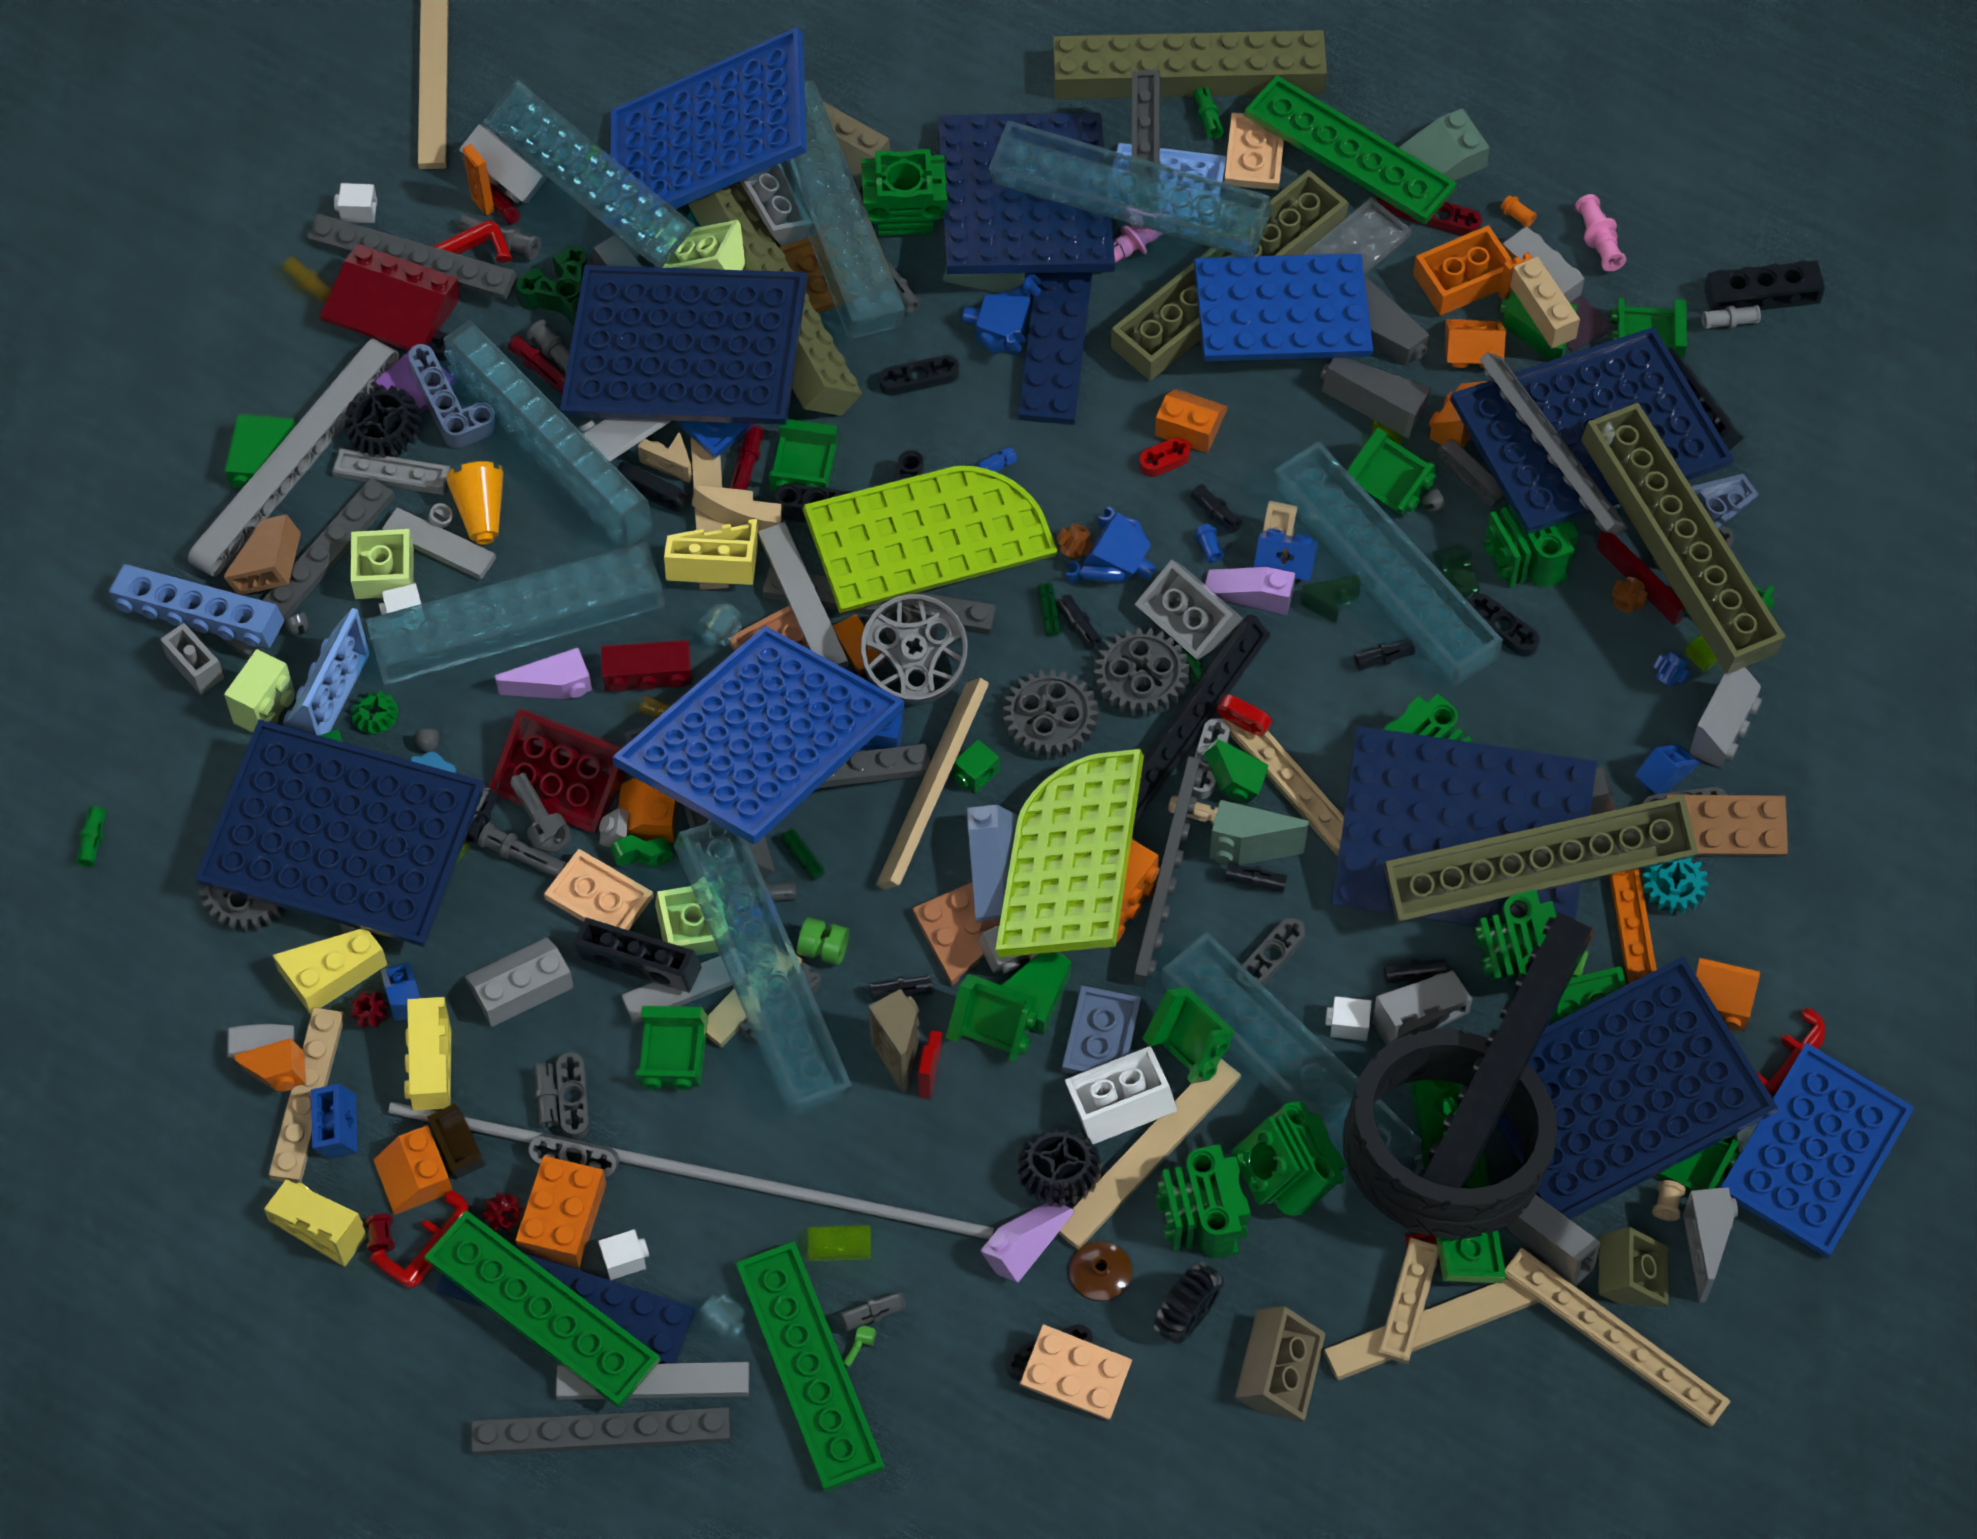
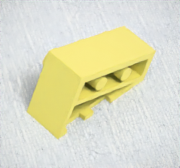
[664,518,758,585]
[273,929,387,1014]
[404,997,452,1111]
[264,1179,367,1267]

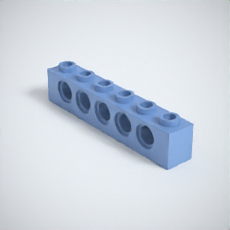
[109,564,285,649]

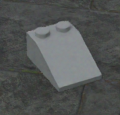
[1682,1187,1738,1303]

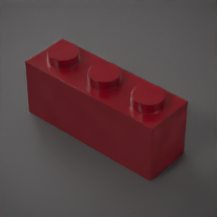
[601,640,692,692]

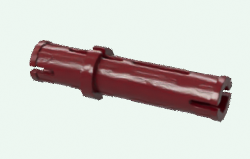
[507,335,565,396]
[729,425,765,490]

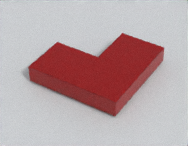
[918,1030,942,1100]

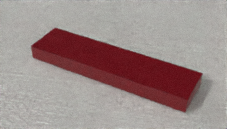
[1596,531,1685,626]

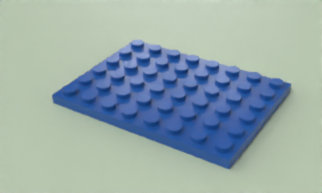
[610,27,807,234]
[613,626,904,845]

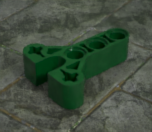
[516,246,588,326]

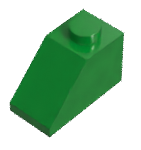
[1204,739,1269,804]

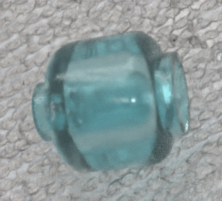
[699,602,743,646]
[698,1293,746,1341]

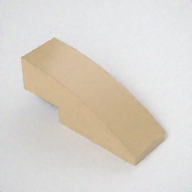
[692,485,781,531]

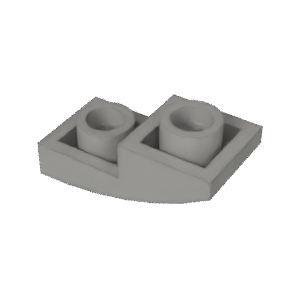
[227,1024,294,1058]

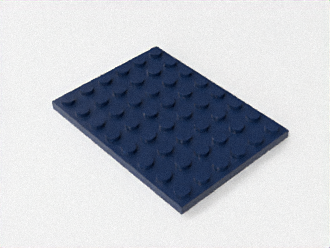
[938,113,1115,274]
[560,265,808,425]
[1450,327,1734,535]
[195,719,485,947]
[1331,726,1597,927]
[1497,956,1778,1220]

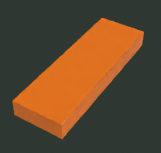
[462,144,495,216]

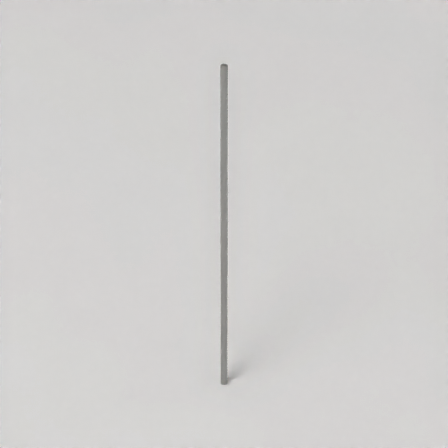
[388,1102,995,1239]

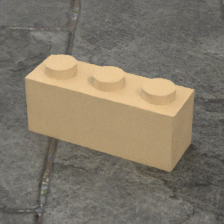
[1510,256,1580,348]

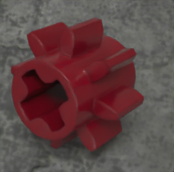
[350,991,390,1029]
[482,1191,524,1232]

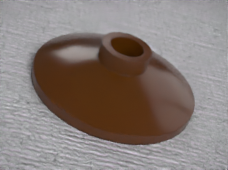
[1069,1241,1132,1302]

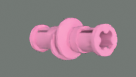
[1576,194,1626,271]
[1113,208,1177,263]

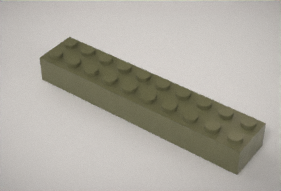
[1053,30,1327,100]
[1111,170,1348,381]
[688,185,862,416]
[1581,403,1786,675]
[1383,795,1699,923]

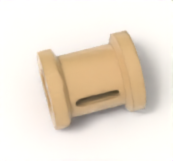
[1652,1180,1685,1221]

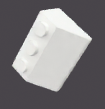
[1065,1046,1178,1145]

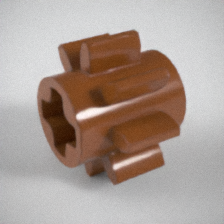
[1056,523,1094,559]
[1610,577,1648,613]

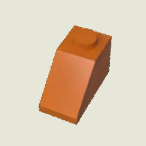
[234,1038,306,1092]

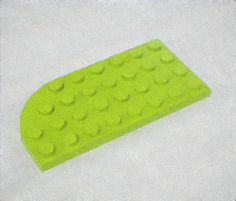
[803,466,1058,613]
[995,749,1144,957]

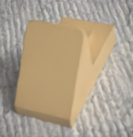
[638,433,692,483]
[1263,501,1298,558]

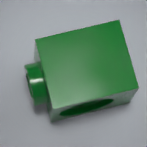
[954,739,1000,794]

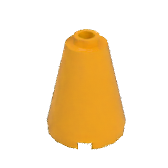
[446,461,504,545]

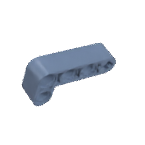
[408,344,495,449]

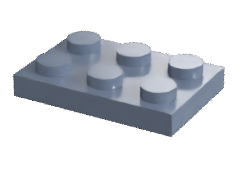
[1062,985,1141,1075]

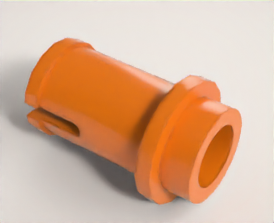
[1500,195,1537,227]

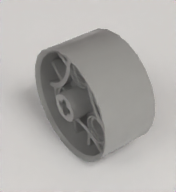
[861,594,968,705]

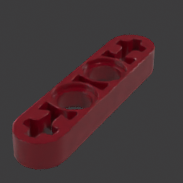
[1377,197,1482,236]

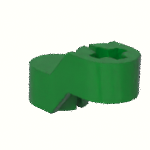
[610,835,674,868]

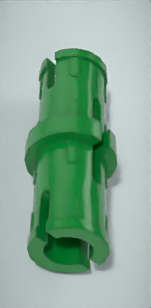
[1193,87,1224,139]
[75,806,107,868]

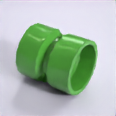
[797,917,850,966]

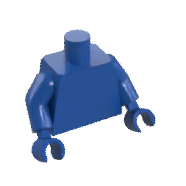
[962,274,1042,356]
[1065,507,1157,583]

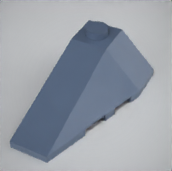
[1691,473,1759,528]
[967,805,1019,922]

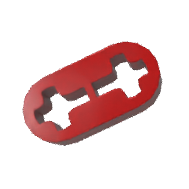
[1139,437,1191,477]
[1216,694,1273,736]

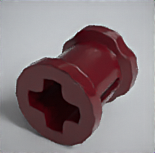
[365,1214,395,1253]

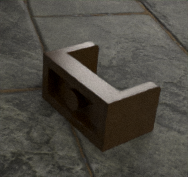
[427,1103,486,1179]

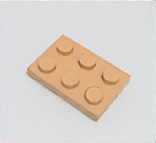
[1224,113,1284,190]
[544,849,654,930]
[1019,1324,1132,1421]

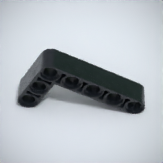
[775,450,924,523]

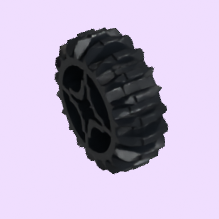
[345,384,422,458]
[1017,1127,1101,1207]
[1154,1262,1223,1345]

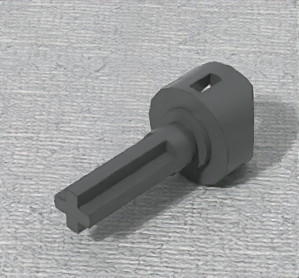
[510,773,571,853]

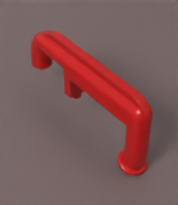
[433,220,512,263]
[1756,1007,1825,1096]
[369,1190,469,1288]

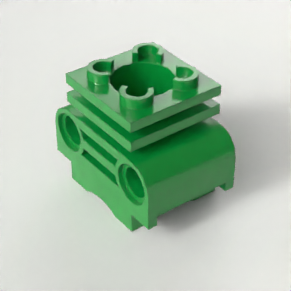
[861,149,947,236]
[1483,504,1579,588]
[1383,693,1472,742]
[1473,889,1556,982]
[1231,1101,1347,1216]
[1156,1144,1251,1258]

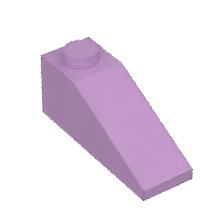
[1205,567,1295,615]
[494,648,592,700]
[980,1202,1074,1283]

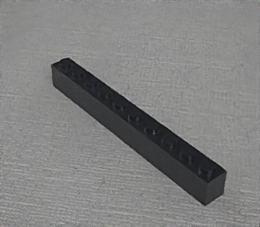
[1418,912,1594,1188]

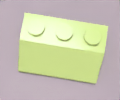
[655,220,745,270]

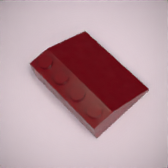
[320,244,459,351]
[489,708,627,833]

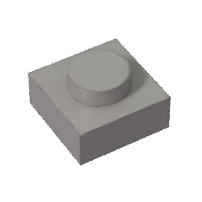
[599,808,629,848]

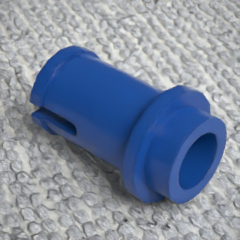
[1195,524,1224,563]

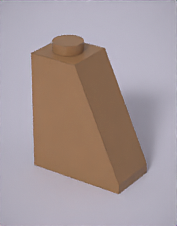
[224,514,301,595]

